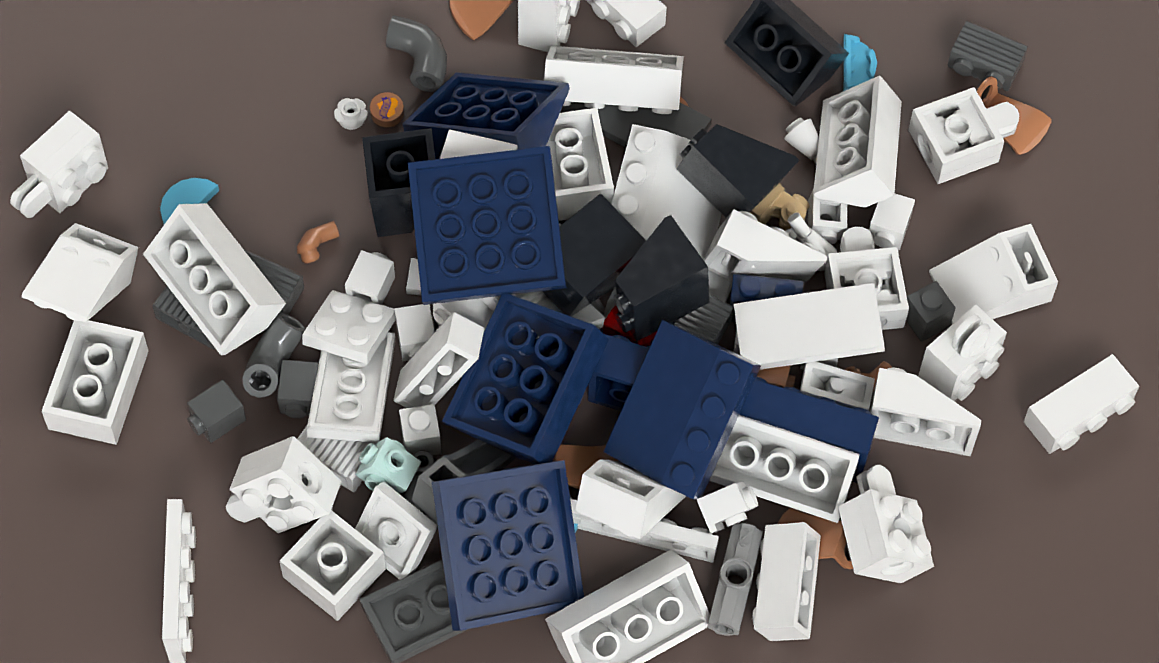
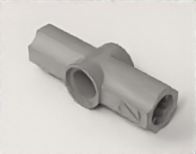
[707,523,763,636]

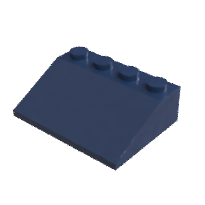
[402,72,570,159]
[442,294,609,464]
[603,320,761,499]

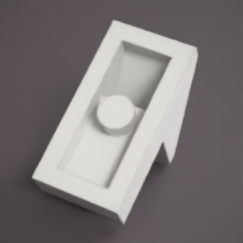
[800,362,875,411]

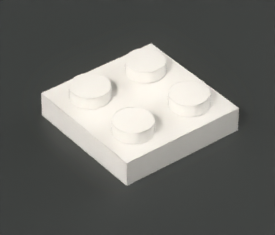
[302,290,396,364]
[355,482,438,580]

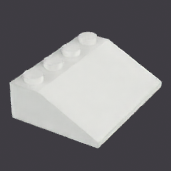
[612,124,722,259]

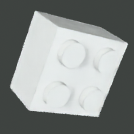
[280,510,386,621]

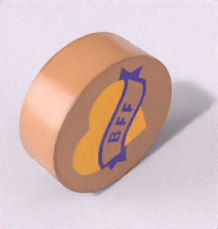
[370,92,404,127]

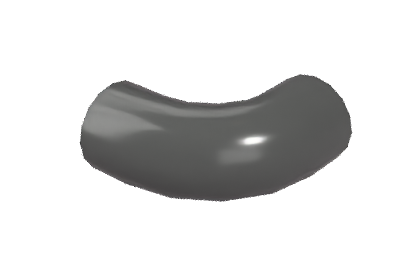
[386,15,447,92]
[242,312,306,398]

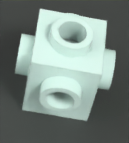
[355,437,421,494]

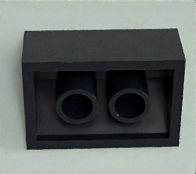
[724,0,849,106]

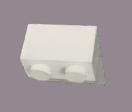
[869,367,981,456]

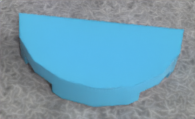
[843,34,877,91]
[160,178,219,224]

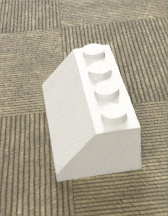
[544,46,684,114]
[813,75,902,207]
[143,203,286,355]
[709,415,860,523]
[545,549,710,663]

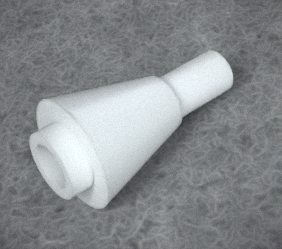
[784,118,819,163]
[787,213,837,271]

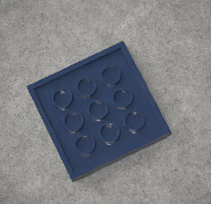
[408,146,566,305]
[432,460,584,631]

